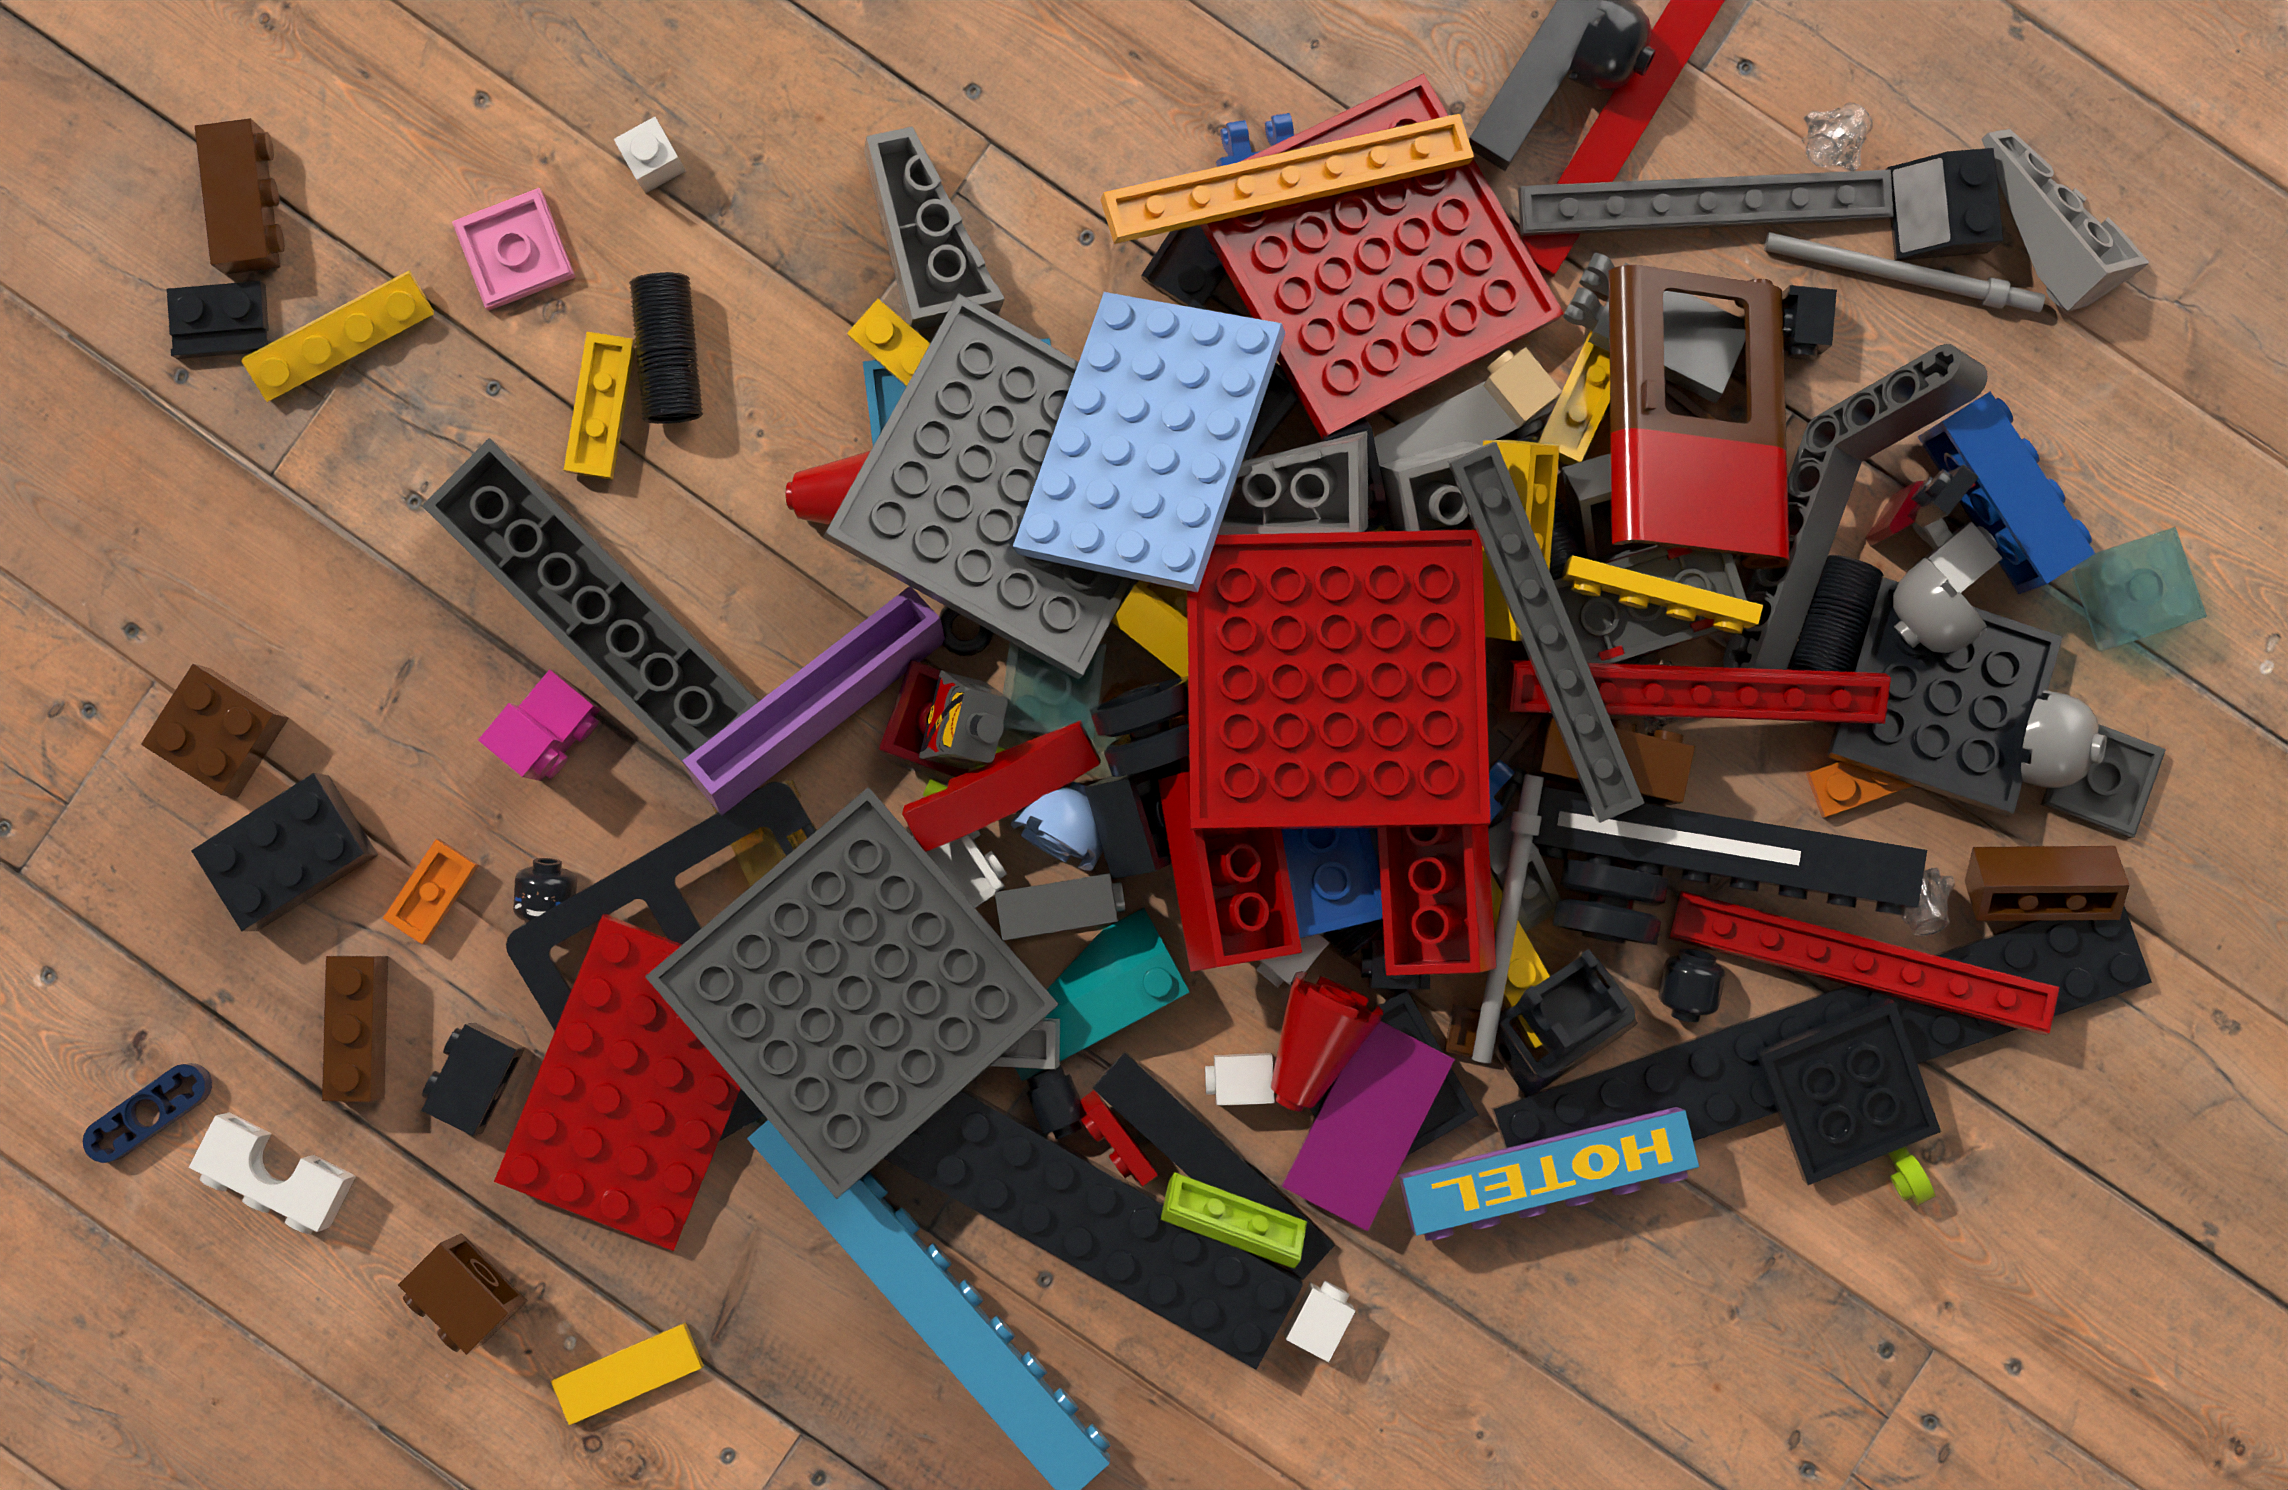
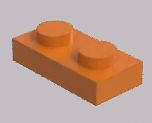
[1806,761,1914,817]
[382,839,479,945]

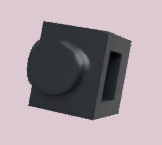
[1782,285,1837,360]
[1361,940,1430,990]

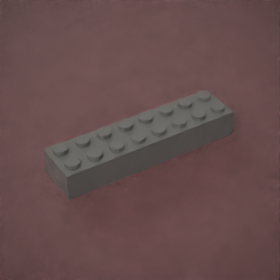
[422,438,760,764]

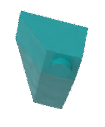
[1015,908,1190,1081]

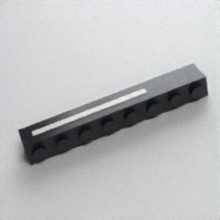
[1532,787,1928,916]

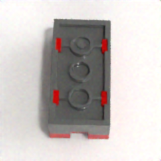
[1553,546,1747,664]

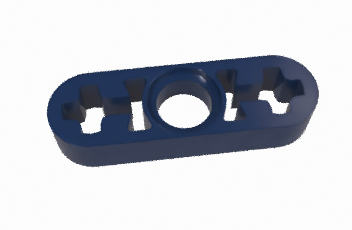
[83,1063,212,1163]

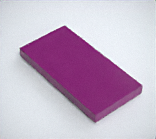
[1281,1021,1455,1231]

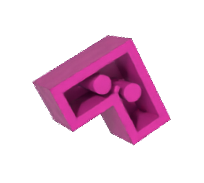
[478,669,601,781]

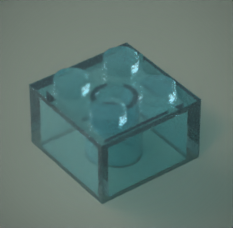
[2070,527,2207,651]
[1003,642,1107,742]

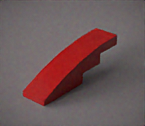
[902,720,1101,852]

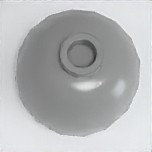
[1893,558,1987,653]
[2021,690,2107,788]

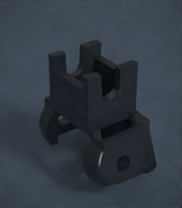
[1493,949,1638,1098]

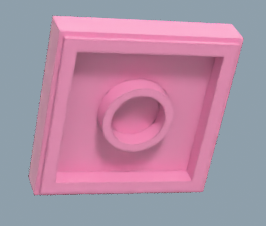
[452,188,576,311]

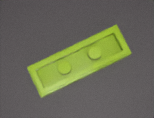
[1161,1172,1307,1269]

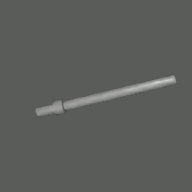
[1764,232,2045,313]
[1472,774,1544,1063]

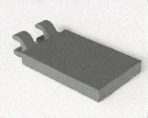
[1563,253,1745,403]

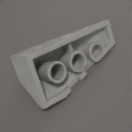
[1981,129,2149,311]

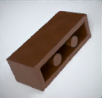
[194,118,285,275]
[1965,846,2130,921]
[322,955,388,1102]

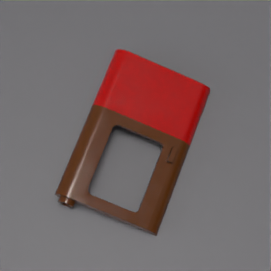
[1609,265,1790,570]

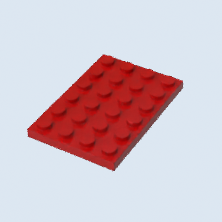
[494,914,741,1251]

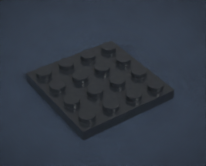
[1827,577,2063,816]

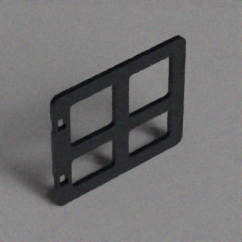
[506,781,816,1141]

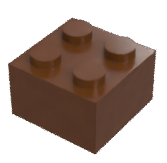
[141,664,289,798]
[398,1233,528,1355]

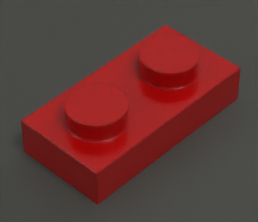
[1080,1090,1158,1187]

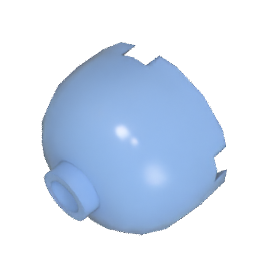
[1011,782,1103,870]

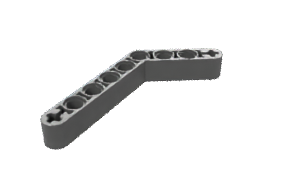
[1723,344,1988,670]

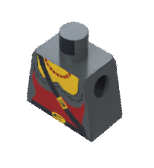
[919,670,1008,769]

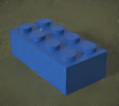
[1917,391,2095,594]

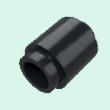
[1026,1065,1087,1139]

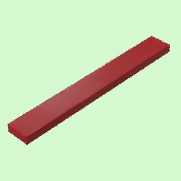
[1522,0,1725,278]
[1506,660,1891,724]
[1669,891,2059,1036]

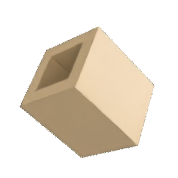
[1483,347,1562,429]

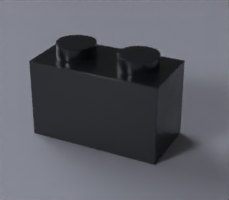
[421,1022,526,1136]

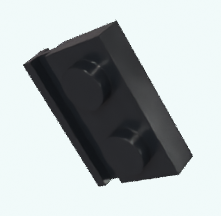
[1141,225,1226,307]
[167,281,269,359]

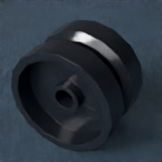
[1089,676,1189,777]
[1552,859,1669,945]

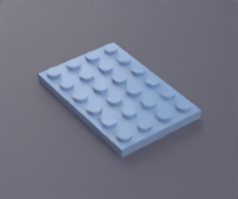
[1013,292,1286,592]

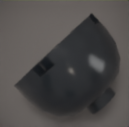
[1568,0,1656,91]

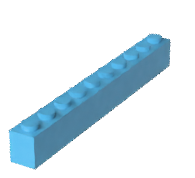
[747,1120,1111,1490]

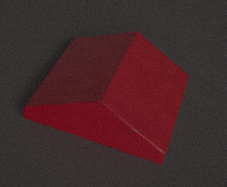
[1865,480,1975,546]
[879,660,969,777]

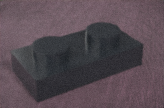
[1907,464,1979,528]

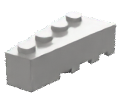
[864,126,1005,330]
[1217,431,1368,535]

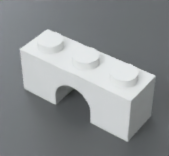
[189,1112,356,1234]

